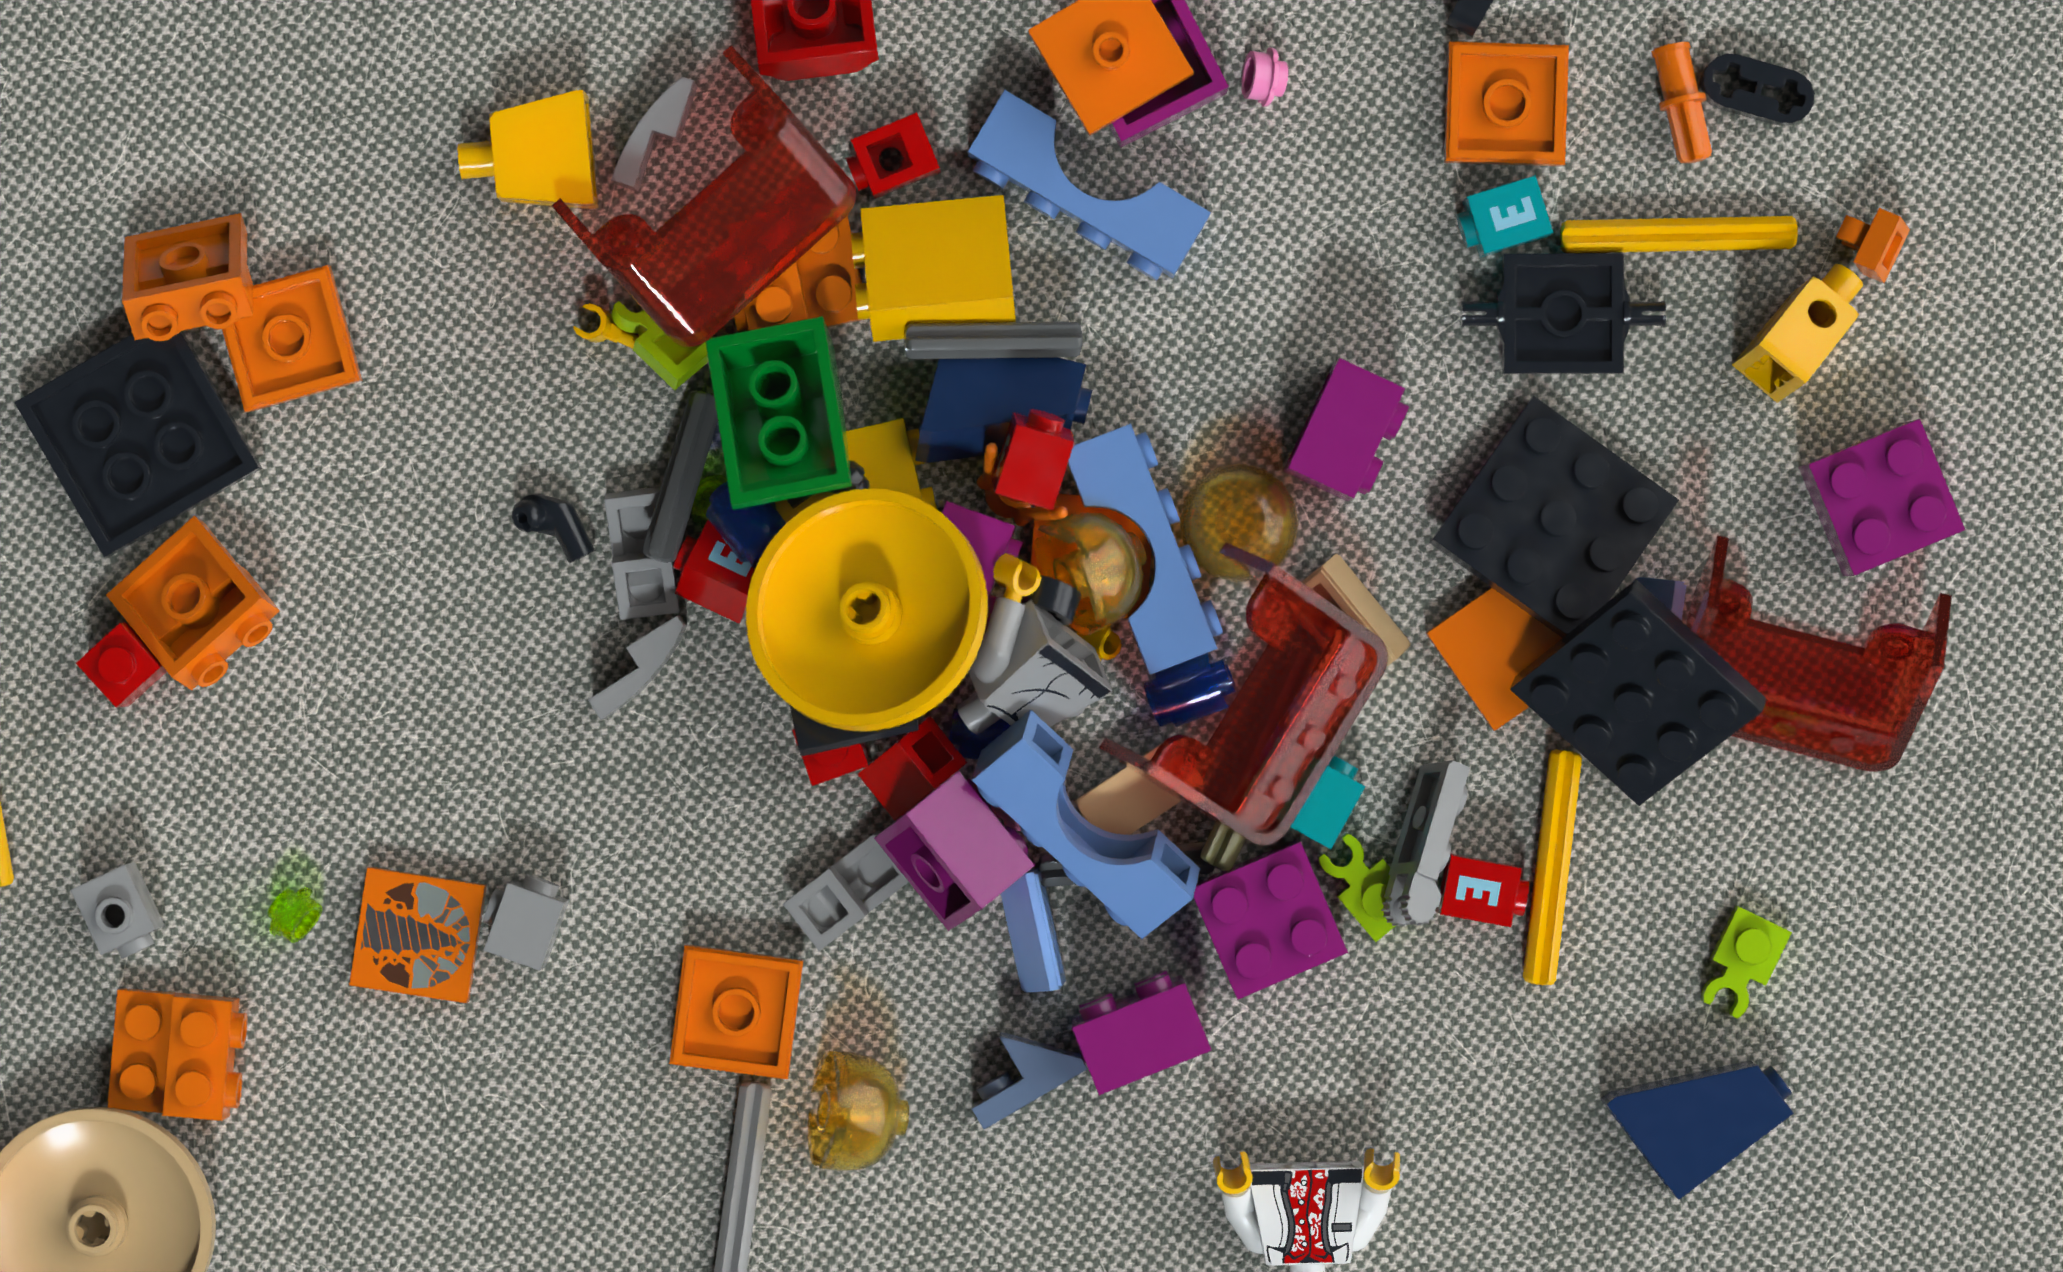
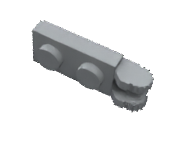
[1381,760,1470,927]

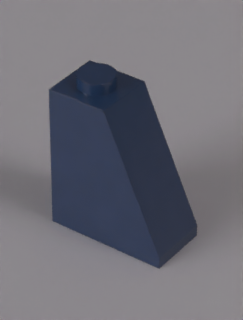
[915,357,1093,463]
[1600,1060,1794,1200]

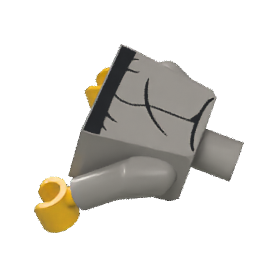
[957,554,1122,735]

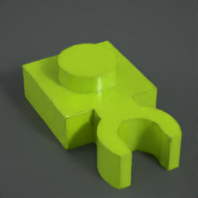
[611,283,712,391]
[1318,833,1395,942]
[1701,905,1792,1019]

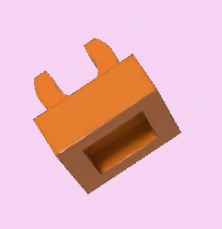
[1836,208,1910,284]

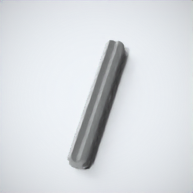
[714,1081,772,1272]

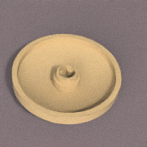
[0,1107,216,1272]

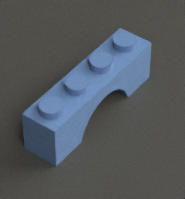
[968,90,1211,281]
[1068,424,1223,675]
[972,710,1200,939]

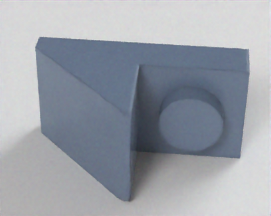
[972,1032,1088,1129]

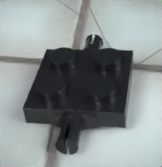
[1461,254,1666,374]

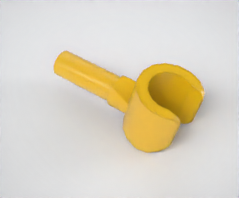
[573,303,639,349]

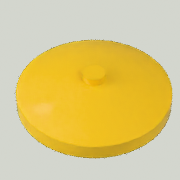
[746,488,987,731]

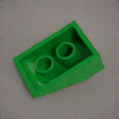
[705,316,852,510]

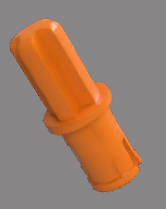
[1651,42,1712,164]

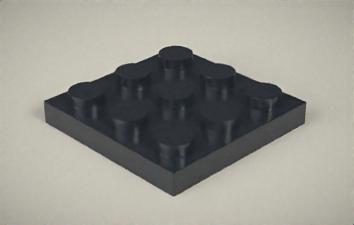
[14,331,262,558]
[1429,396,1679,638]
[1510,579,1767,806]

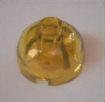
[1179,463,1299,582]
[1034,512,1146,635]
[808,1051,909,1171]

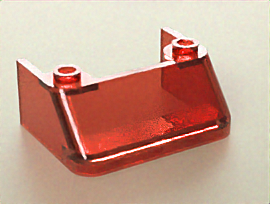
[552,45,856,347]
[1686,535,1952,772]
[1099,542,1388,845]

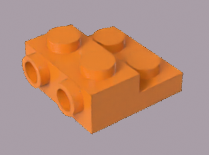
[718,201,866,333]
[122,213,253,341]
[106,515,280,691]
[107,988,248,1121]

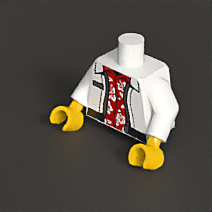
[1213,1148,1400,1272]

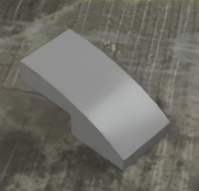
[611,77,698,192]
[604,487,680,620]
[588,616,687,720]
[783,827,908,951]

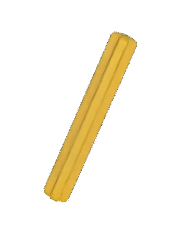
[1560,216,1798,253]
[1523,749,1582,986]

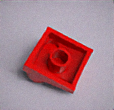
[751,0,879,81]

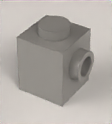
[70,862,165,959]
[483,874,569,971]

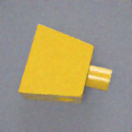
[457,90,599,209]
[1732,264,1863,403]

